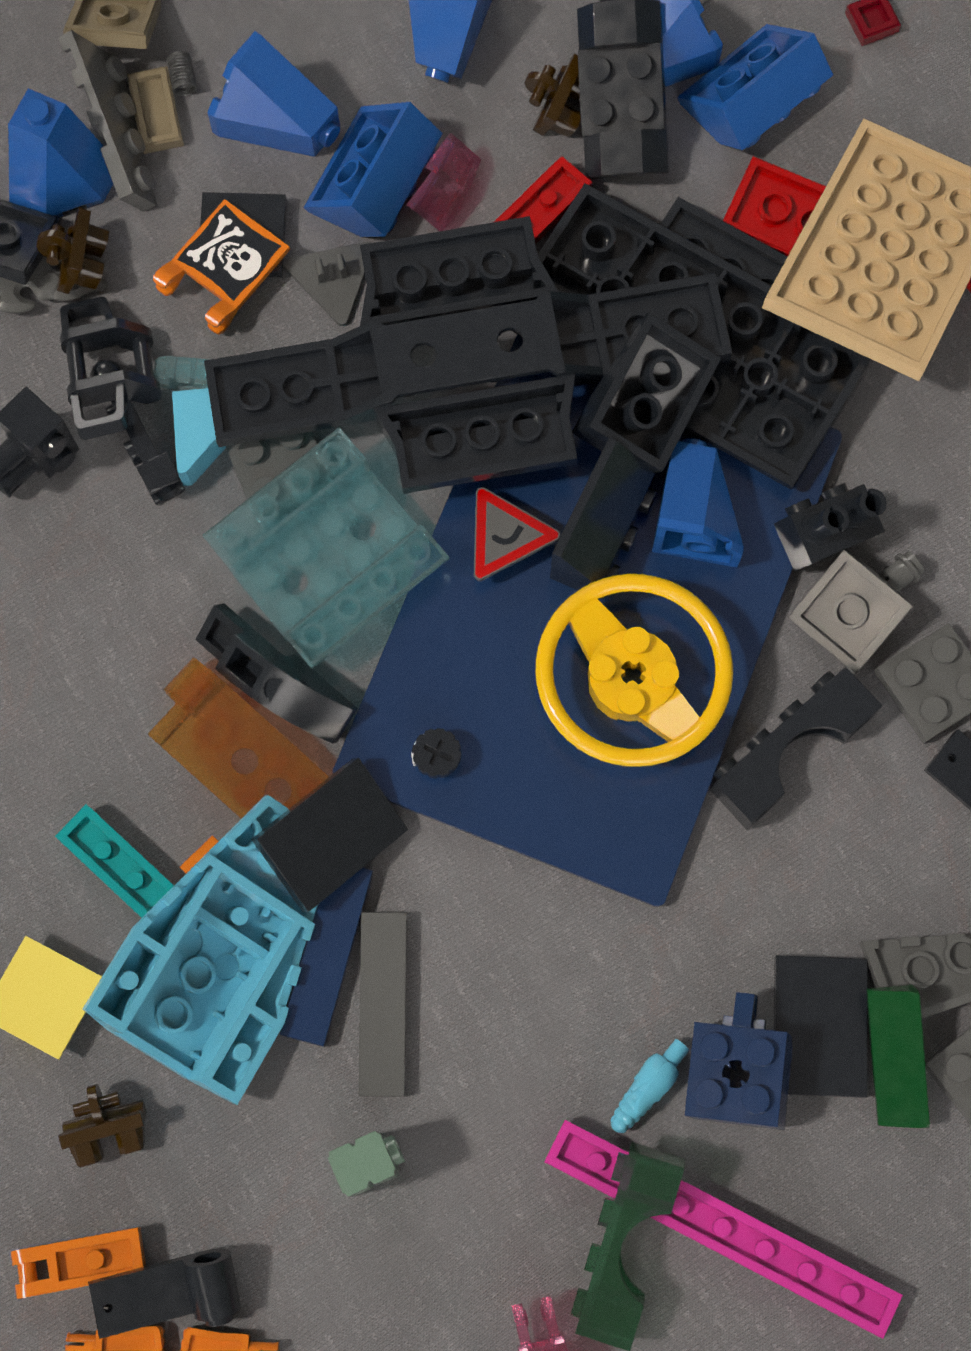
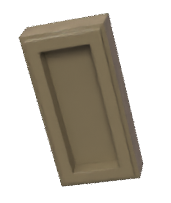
[127,66,184,154]

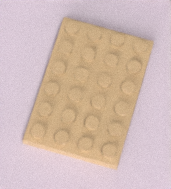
[762,118,971,381]

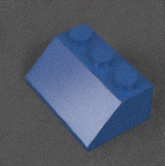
[677,24,833,150]
[303,102,443,237]

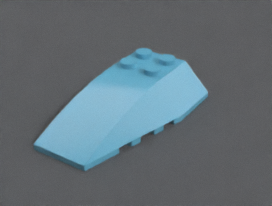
[83,795,317,1105]

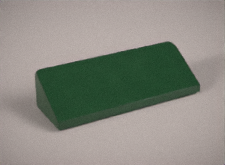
[866,984,930,1128]

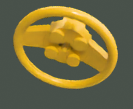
[535,574,733,767]

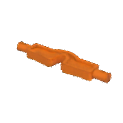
[65,1325,279,1351]

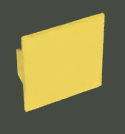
[0,936,102,1060]

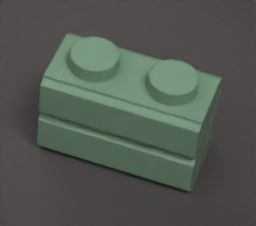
[328,1131,405,1197]

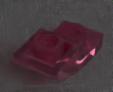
[407,133,481,231]

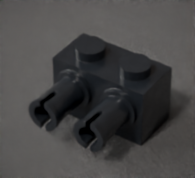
[0,386,80,498]
[774,483,887,571]

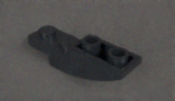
[195,603,357,744]

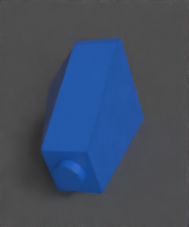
[409,0,492,83]
[660,0,723,87]
[207,31,340,157]
[8,88,113,218]
[652,438,744,568]

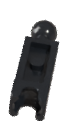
[90,359,185,505]

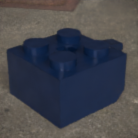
[684,992,793,1130]

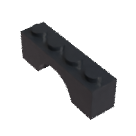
[711,667,883,830]

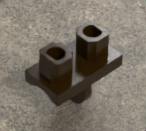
[524,53,581,137]
[36,207,110,295]
[58,1084,147,1168]

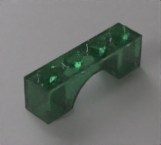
[570,1142,685,1351]

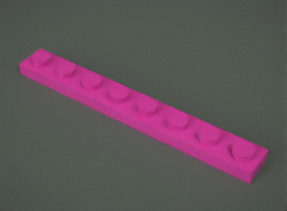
[544,1120,903,1339]

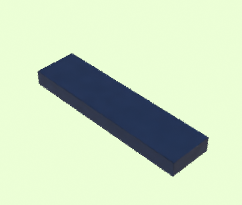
[280,868,373,1047]

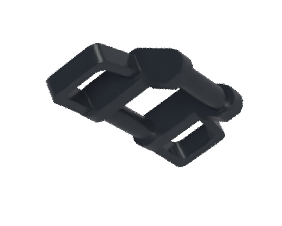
[60,297,162,440]

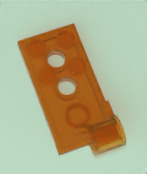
[148,657,329,819]

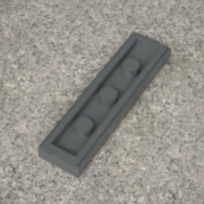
[358,913,407,1097]

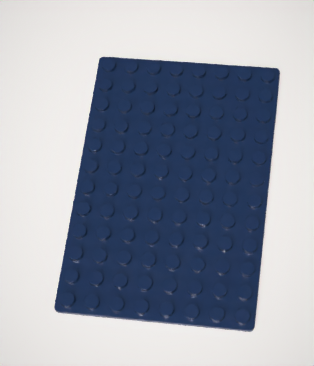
[332,335,842,907]

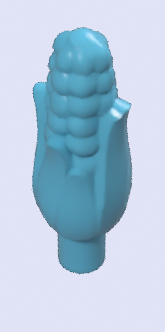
[611,1039,690,1133]

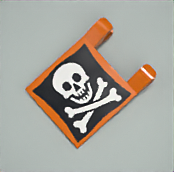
[153,199,290,335]

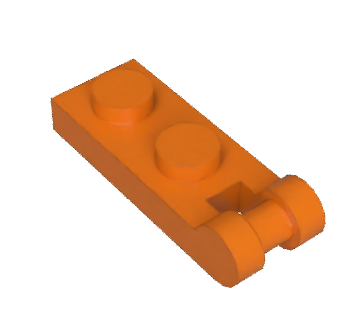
[11,1227,146,1299]

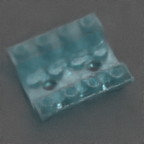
[202,427,450,669]

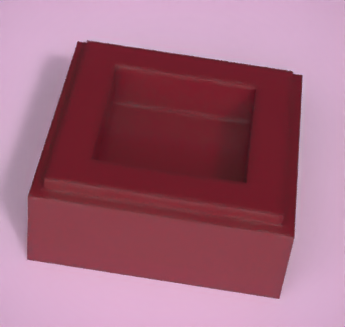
[845,0,901,46]

